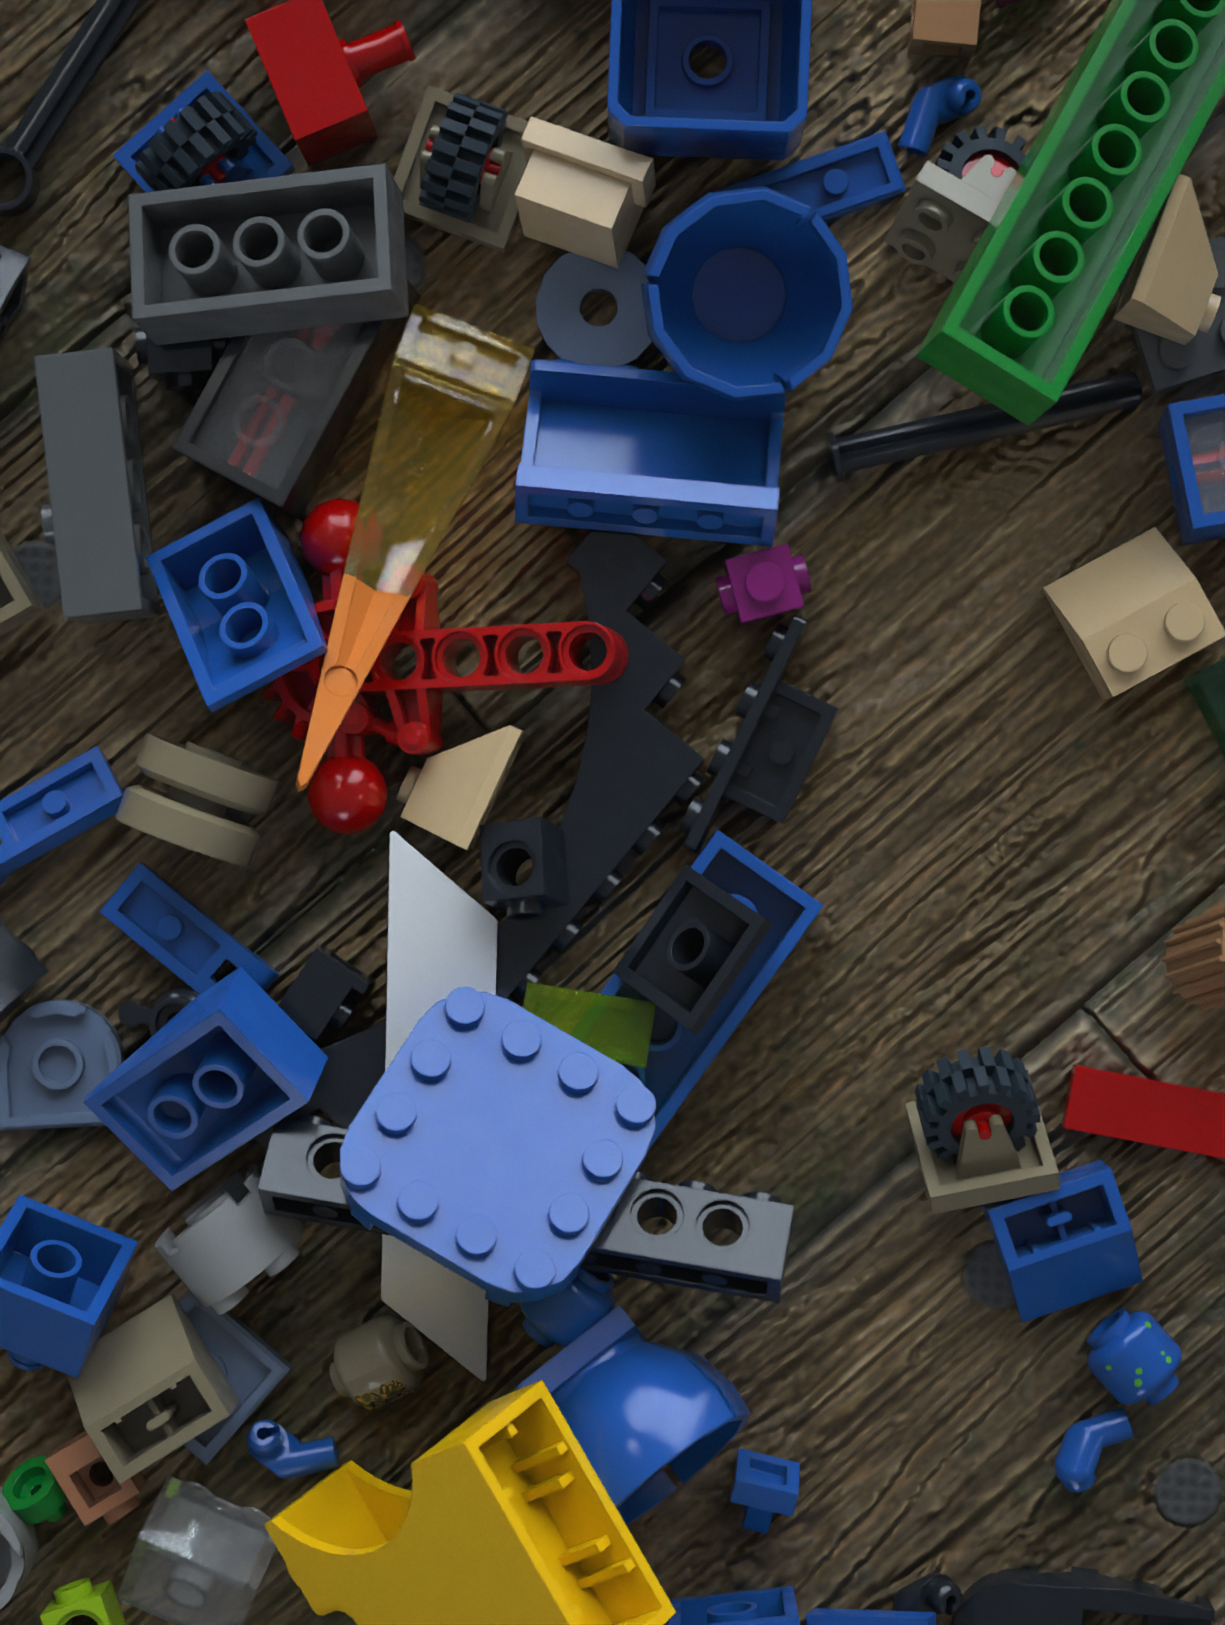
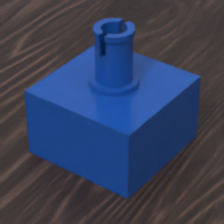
[0,1195,138,1378]

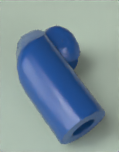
[898,75,982,157]
[1055,1407,1134,1493]
[247,1419,340,1479]

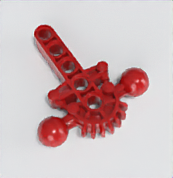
[261,498,629,835]

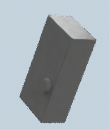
[128,164,409,346]
[34,348,161,625]

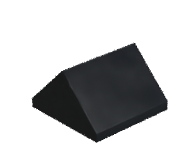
[613,865,773,1035]

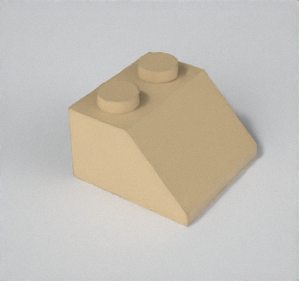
[1042,527,1225,700]

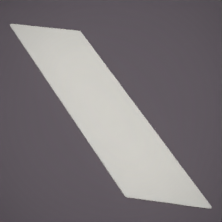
[381,831,498,1381]

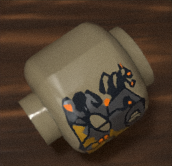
[329,1315,429,1410]

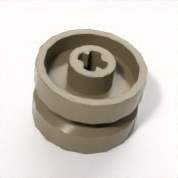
[115,733,280,867]

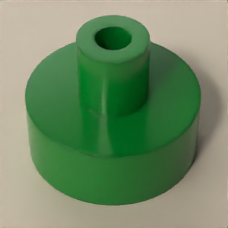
[2,1456,67,1525]

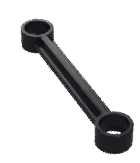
[0,0,143,217]

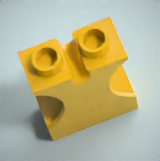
[264,1380,676,1625]

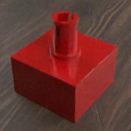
[245,0,416,166]

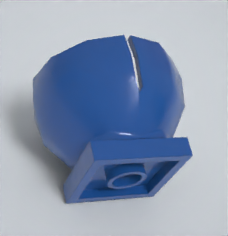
[641,186,853,401]
[516,1305,751,1526]

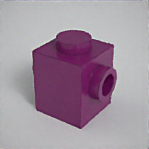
[715,543,812,627]

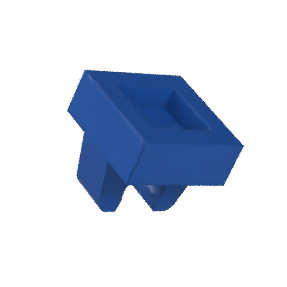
[730,1448,800,1534]

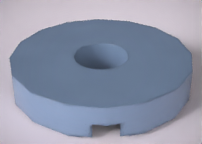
[536,251,654,367]

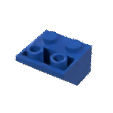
[981,1160,1143,1323]

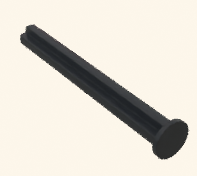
[825,372,1143,483]

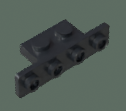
[679,615,839,854]

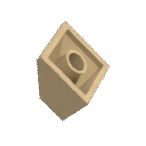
[1113,174,1221,345]
[396,725,527,850]

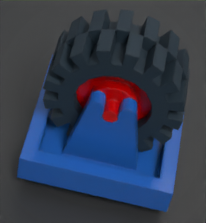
[113,70,295,193]

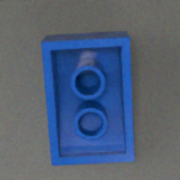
[146,497,328,712]
[83,967,328,1191]

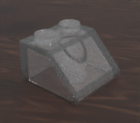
[117,1475,277,1625]

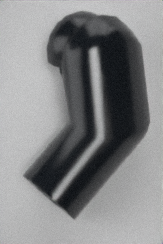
[891,1573,962,1615]

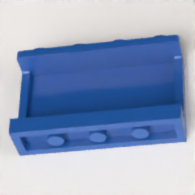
[515,359,787,547]

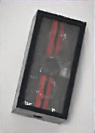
[172,280,421,519]

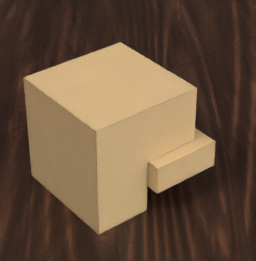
[514,116,656,269]

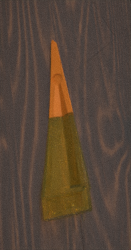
[296,304,535,793]

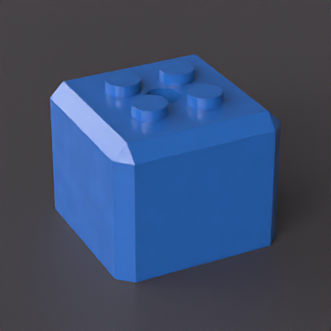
[607,0,812,161]

